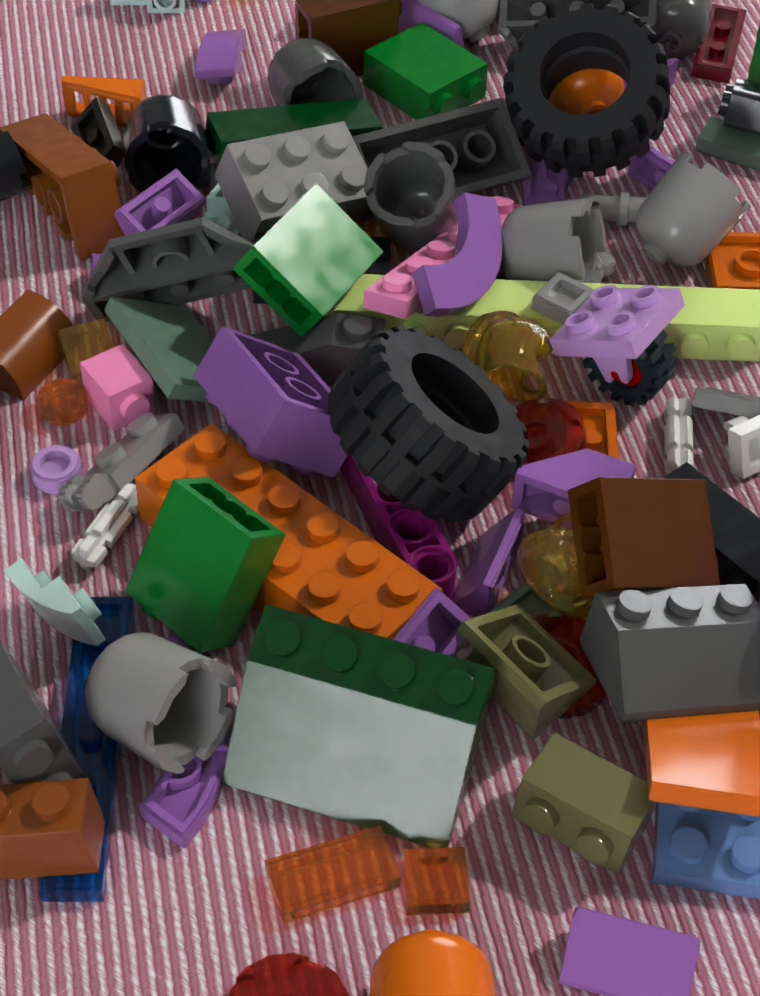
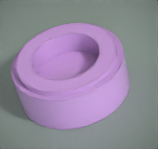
[30,445,83,494]

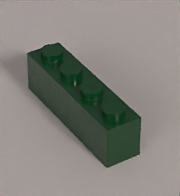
[206,98,383,170]

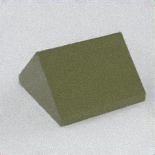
[455,604,597,739]

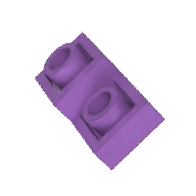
[195,29,247,84]

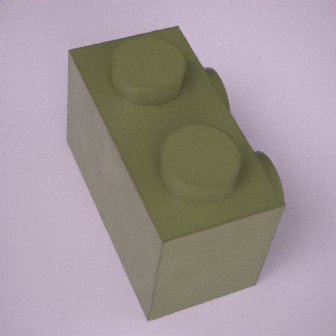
[511,732,656,875]

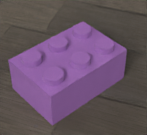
[194,326,348,478]

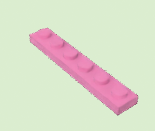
[364,196,523,319]

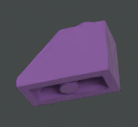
[511,448,637,530]

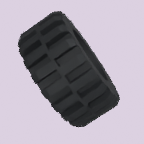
[503,3,671,178]
[328,326,529,522]

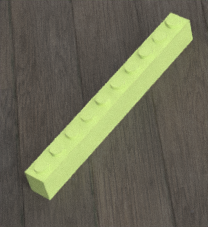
[325,274,760,362]

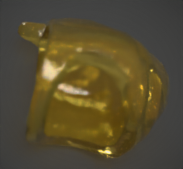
[462,310,553,402]
[518,513,594,617]

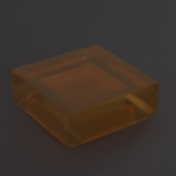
[403,847,470,915]

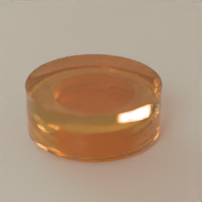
[37,379,89,425]

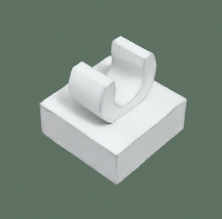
[724,415,760,479]

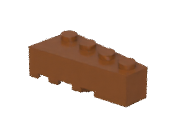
[0,113,125,261]

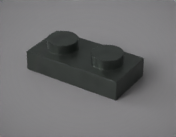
[71,97,125,168]

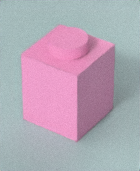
[80,344,156,432]

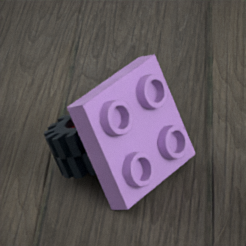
[549,285,685,406]

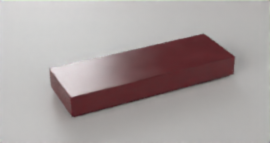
[691,4,747,83]

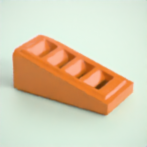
[61,76,146,128]

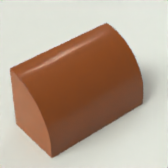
[0,289,80,400]

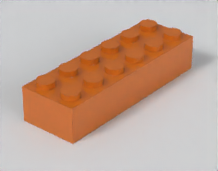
[135,423,443,639]

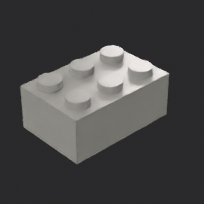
[214,121,370,244]

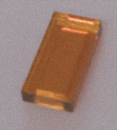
[264,825,401,924]

